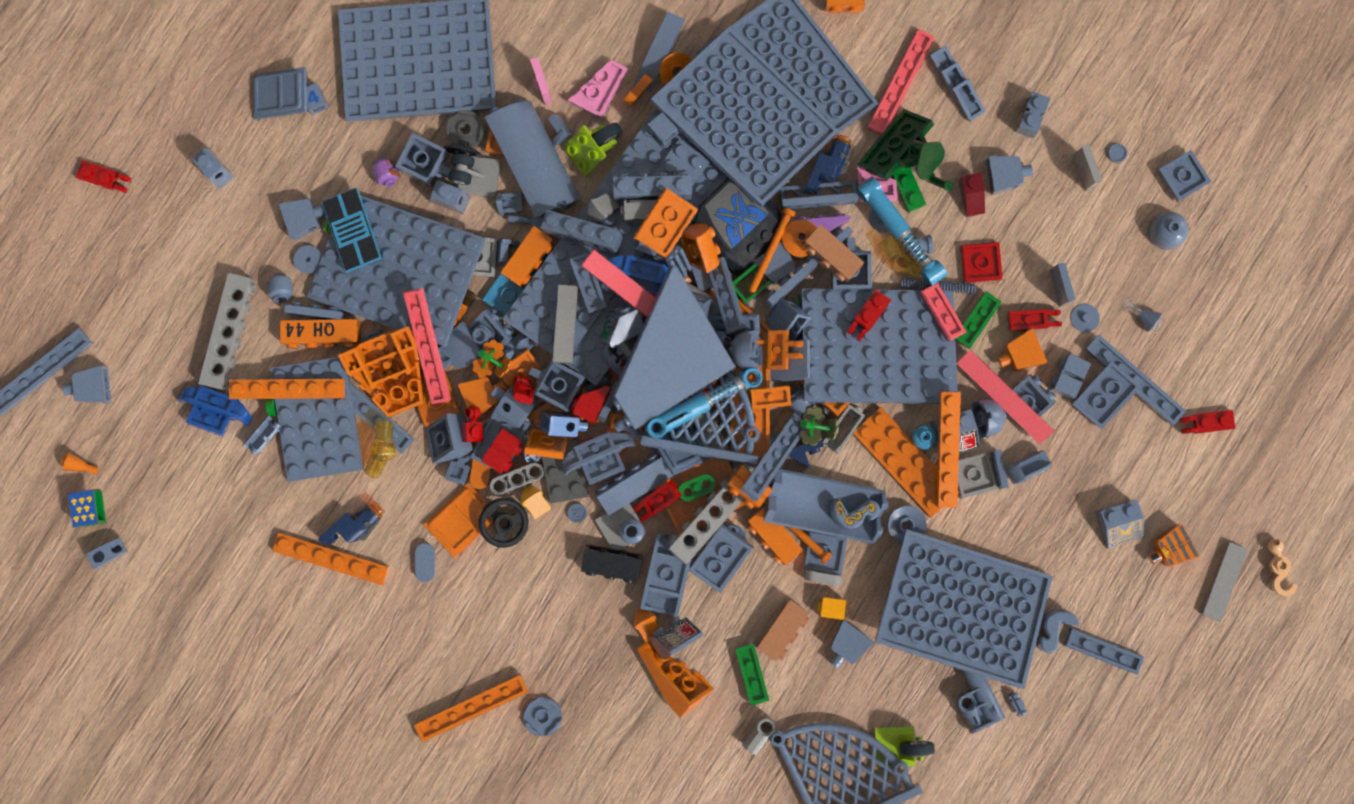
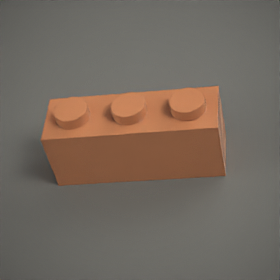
[804,224,864,283]
[756,599,810,661]

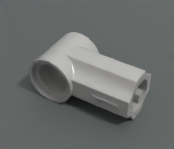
[742,716,775,755]

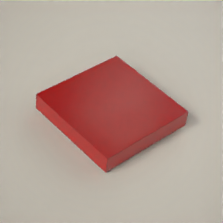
[960,242,1003,283]

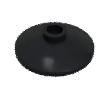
[443,140,481,158]

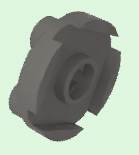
[446,110,485,148]

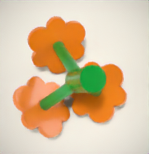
[472,339,512,378]

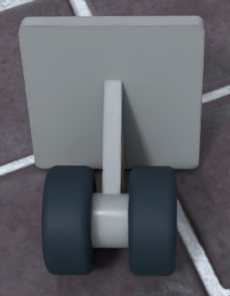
[448,154,501,198]

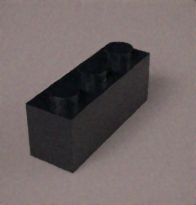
[581,544,643,583]

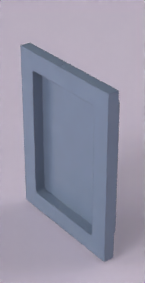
[253,67,307,120]
[643,418,711,476]

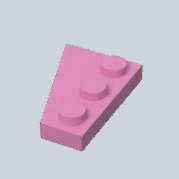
[568,60,628,119]

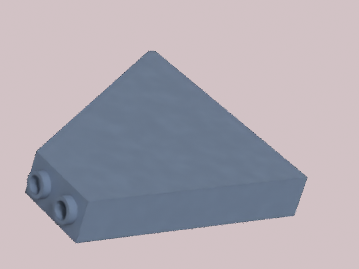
[612,265,735,429]

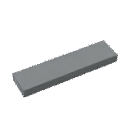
[553,285,578,364]
[1201,542,1248,622]

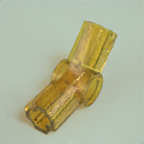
[878,235,923,278]
[364,421,396,478]

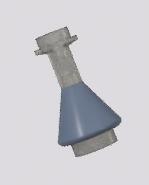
[1121,297,1164,332]

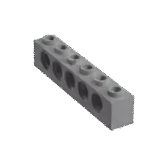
[198,273,256,391]
[667,463,754,565]

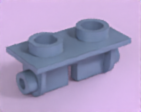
[243,416,281,456]

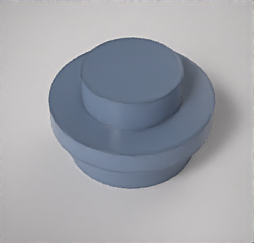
[472,325,491,344]

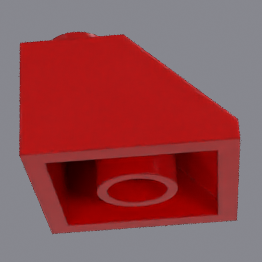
[571,386,611,424]

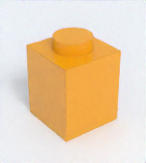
[816,597,846,620]

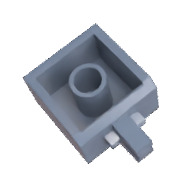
[395,133,452,188]
[831,238,872,290]
[529,360,587,414]

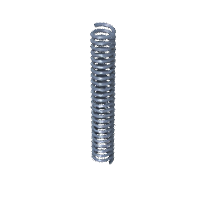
[901,277,976,295]

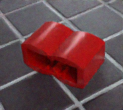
[481,428,524,474]

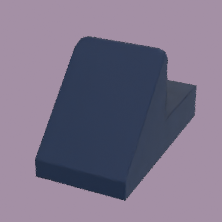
[788,439,824,468]

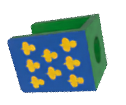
[733,263,772,306]
[68,490,107,528]

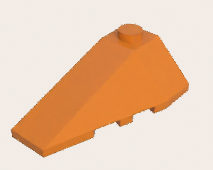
[637,641,714,718]

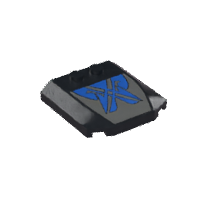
[692,178,789,275]

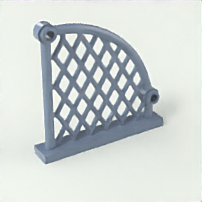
[641,370,760,466]
[770,723,923,804]

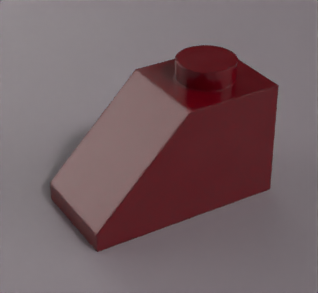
[958,172,985,217]

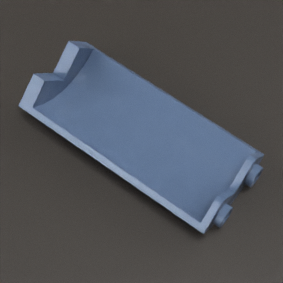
[485,99,581,218]
[763,469,889,544]

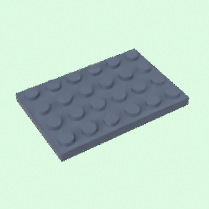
[270,357,364,482]

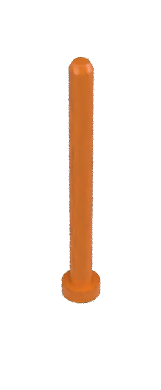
[749,208,796,293]
[762,498,833,565]

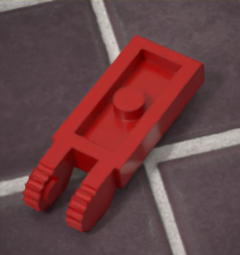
[75,160,132,193]
[847,289,892,342]
[1007,309,1062,331]
[1179,410,1236,434]
[633,480,682,523]

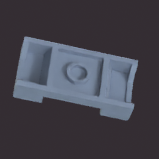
[640,533,693,617]

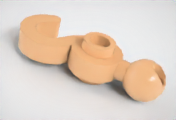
[1268,539,1297,596]

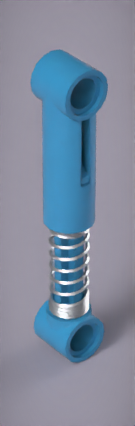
[856,177,947,286]
[645,368,762,438]

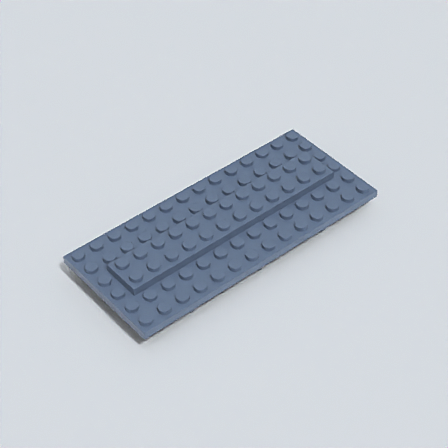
[503,108,729,386]

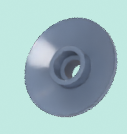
[888,506,927,544]

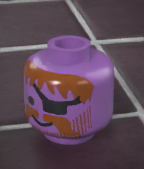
[372,157,400,187]

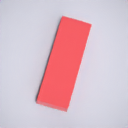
[920,282,966,342]

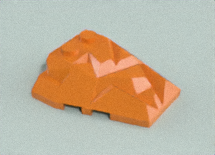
[338,326,424,417]

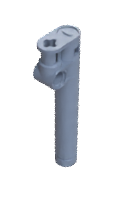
[956,670,1005,734]

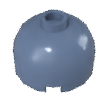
[1148,211,1189,250]
[729,330,762,369]
[970,399,1006,438]

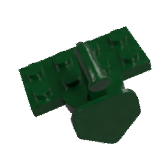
[857,109,953,191]

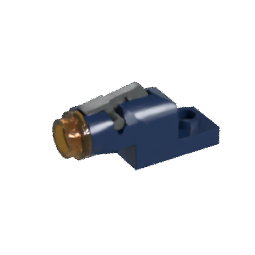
[804,135,851,195]
[318,501,385,545]

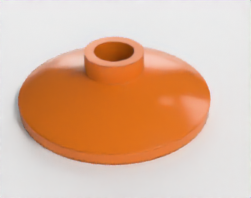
[659,53,692,86]
[782,219,817,258]

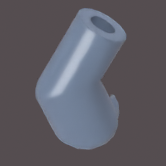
[614,418,642,440]

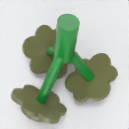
[800,407,839,446]

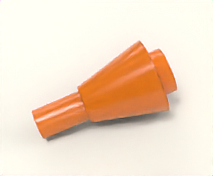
[61,452,99,474]

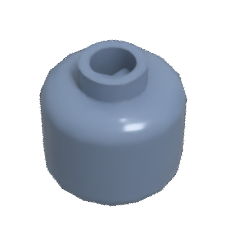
[267,273,293,303]
[789,387,815,416]
[619,519,645,544]

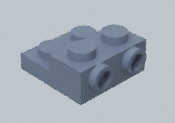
[468,308,515,360]
[1012,373,1056,417]

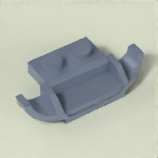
[561,432,636,485]

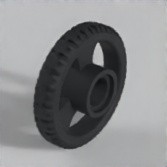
[478,498,529,548]

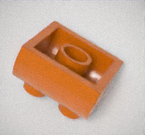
[680,224,721,273]

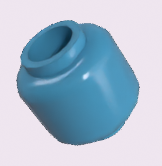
[911,424,938,450]

